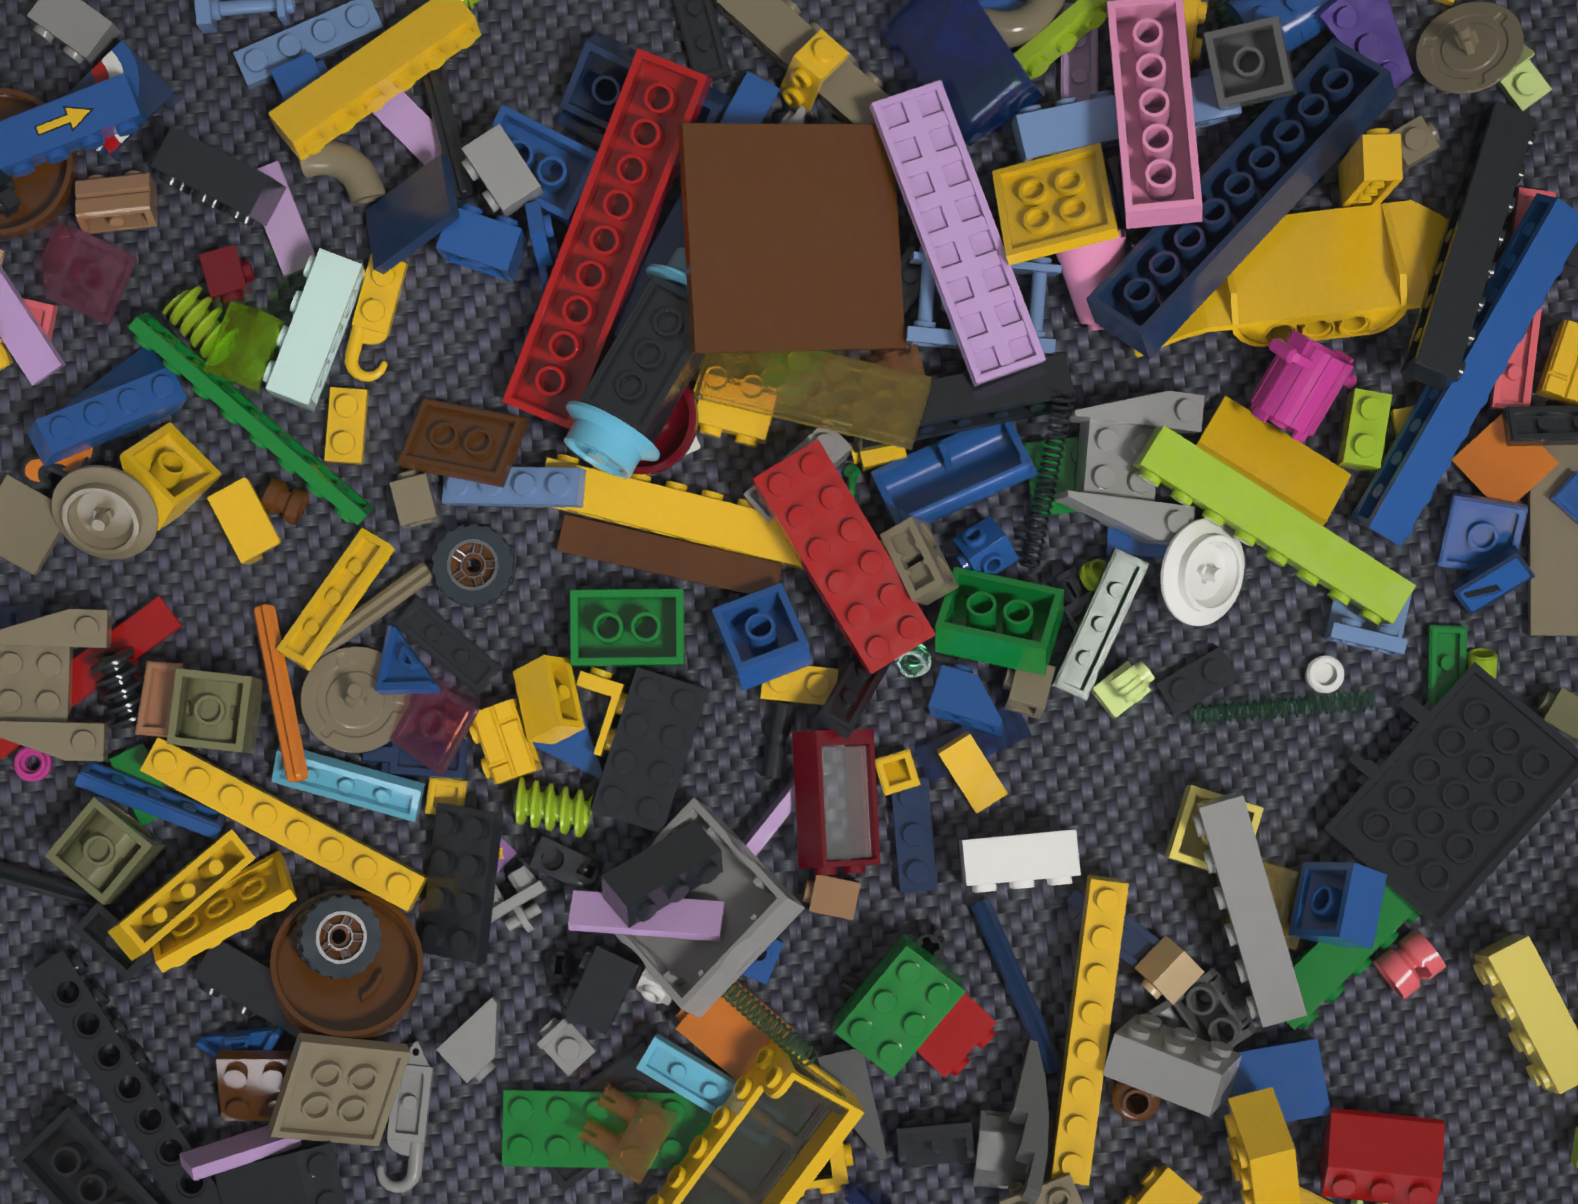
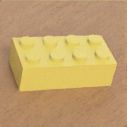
[1473,934,1578,1094]

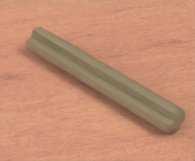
[316,563,434,662]

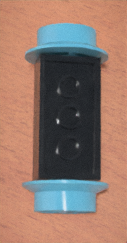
[564,247,706,479]

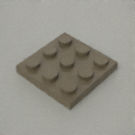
[268,1033,411,1146]

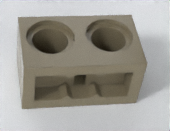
[880,516,959,605]

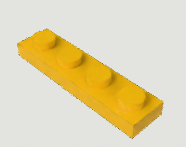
[276,528,395,671]

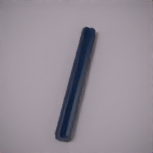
[971,898,1063,1074]

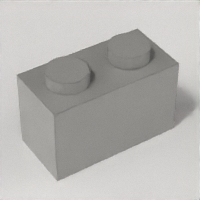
[27,0,120,66]
[461,124,543,217]

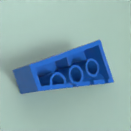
[28,348,188,467]

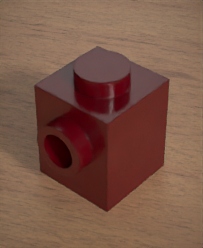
[199,244,255,306]

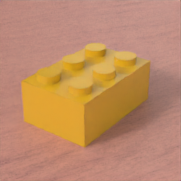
[1224,1087,1301,1204]

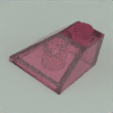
[42,223,137,326]
[389,677,480,776]

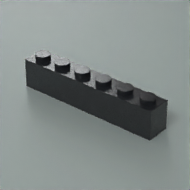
[845,353,1075,453]

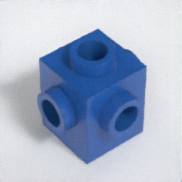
[953,515,1019,575]

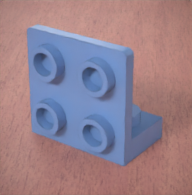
[1324,593,1412,657]

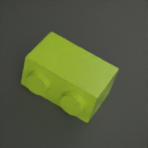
[1336,388,1392,473]

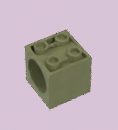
[167,668,264,754]
[45,797,166,905]

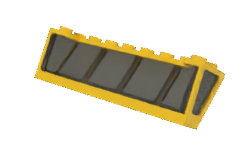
[647,1036,865,1204]

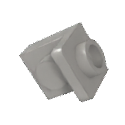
[537,1017,596,1076]

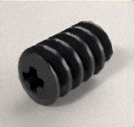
[90,646,144,729]

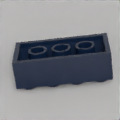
[559,32,730,166]

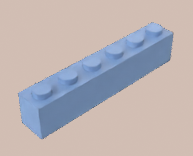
[1011,68,1242,163]

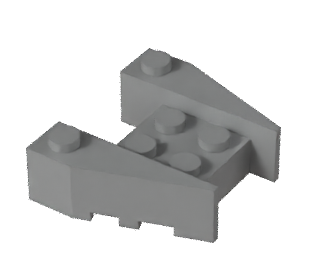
[1054,391,1205,546]

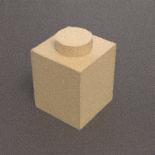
[1135,935,1204,1005]

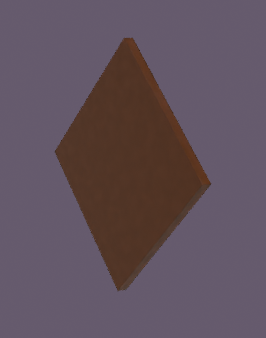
[678,123,906,354]

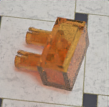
[577,1084,678,1184]

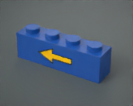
[0,73,148,177]

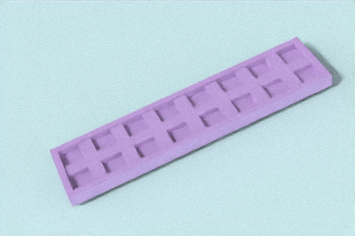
[869,80,1046,386]

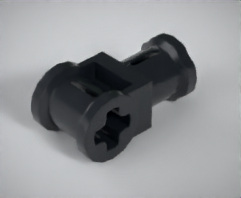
[1047,566,1092,634]

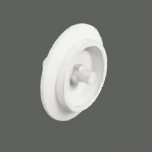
[1160,518,1245,626]

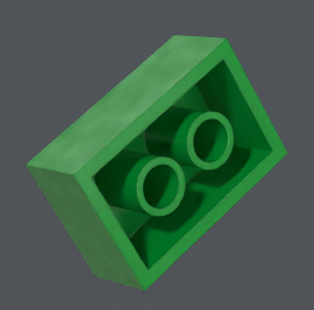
[935,567,1064,675]
[570,589,685,668]
[833,933,966,1078]

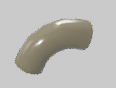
[974,0,1066,48]
[299,139,386,206]

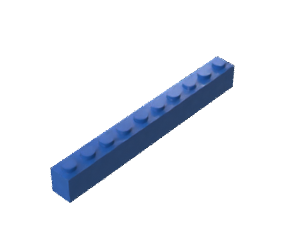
[1350,193,1578,547]

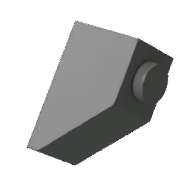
[436,996,500,1083]

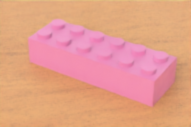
[1107,0,1203,229]

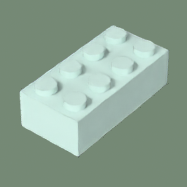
[263,248,366,412]

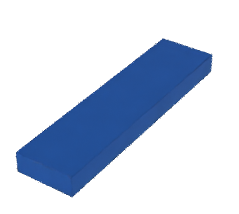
[74,761,227,840]

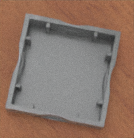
[615,798,805,1018]

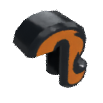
[19,442,107,491]

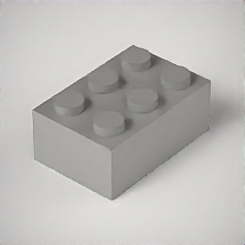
[1102,1014,1242,1117]

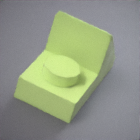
[1496,45,1552,111]

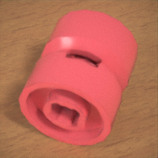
[1373,929,1446,1000]

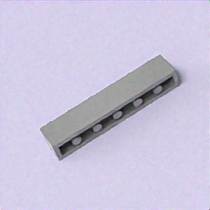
[1192,791,1307,1028]

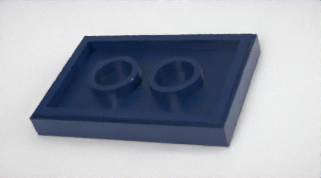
[365,153,460,274]

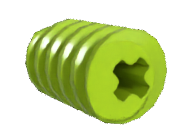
[162,285,243,368]
[513,777,595,838]

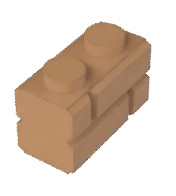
[75,171,158,234]

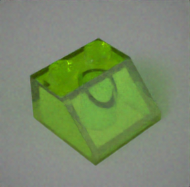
[203,301,286,396]

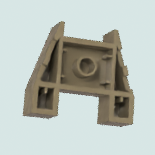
[0,609,112,761]

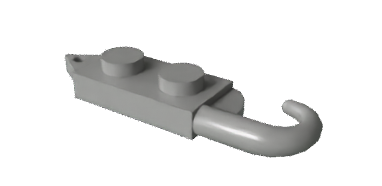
[377,1041,434,1193]

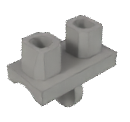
[491,866,548,933]

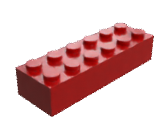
[750,439,936,674]

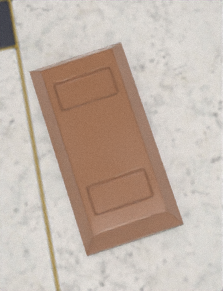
[135,661,184,737]

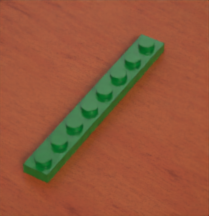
[128,312,375,526]

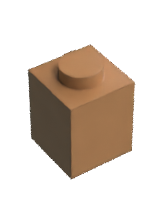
[803,875,861,920]

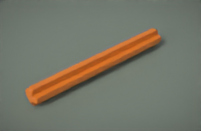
[253,604,308,783]

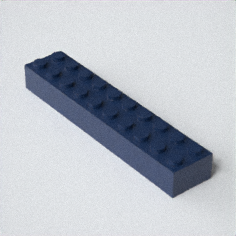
[1086,38,1396,359]

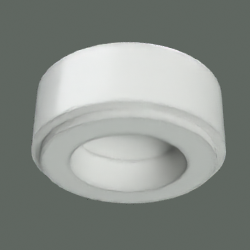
[1305,656,1344,693]

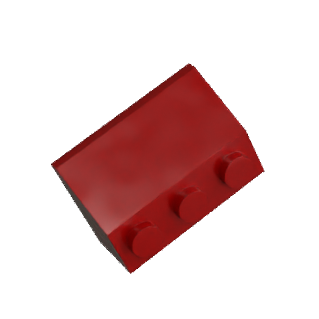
[1318,1108,1445,1204]

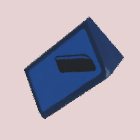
[1450,545,1535,616]

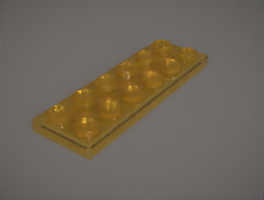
[693,351,932,450]

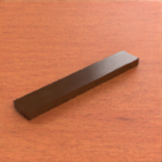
[556,514,783,595]

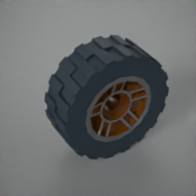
[432,524,516,608]
[293,893,382,979]

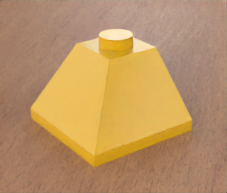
[119,422,222,531]

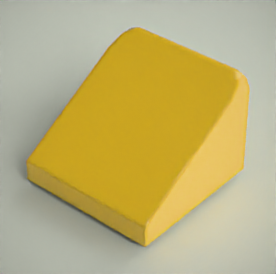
[875,749,921,796]

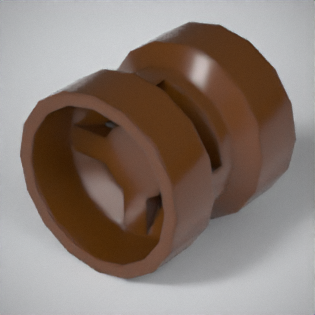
[261,477,310,526]

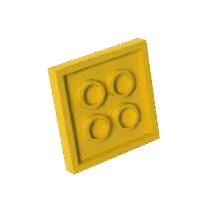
[992,143,1119,265]

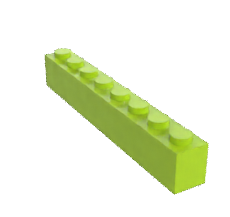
[1133,425,1416,626]

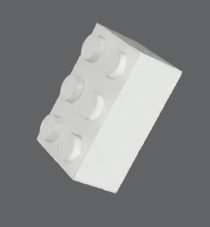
[959,830,1081,893]

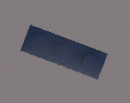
[891,777,937,893]

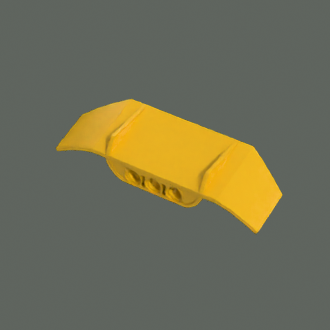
[1134,200,1448,358]

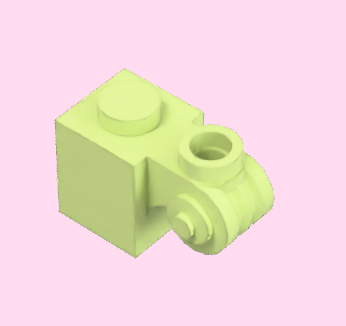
[1091,661,1155,719]

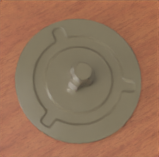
[1416,2,1524,94]
[52,465,159,560]
[301,647,410,753]

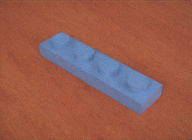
[233,0,385,89]
[442,467,586,508]

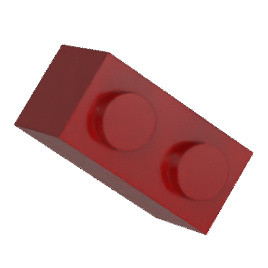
[917,993,997,1078]

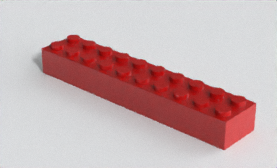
[502,48,713,429]

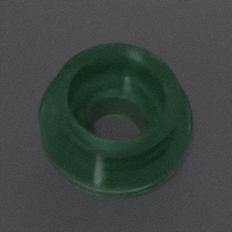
[895,644,933,678]

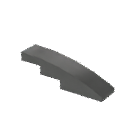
[1008,1040,1049,1204]

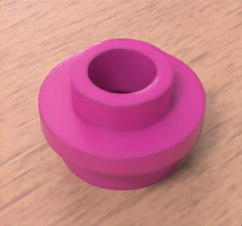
[14,746,52,782]

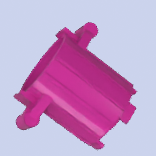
[1249,330,1357,443]

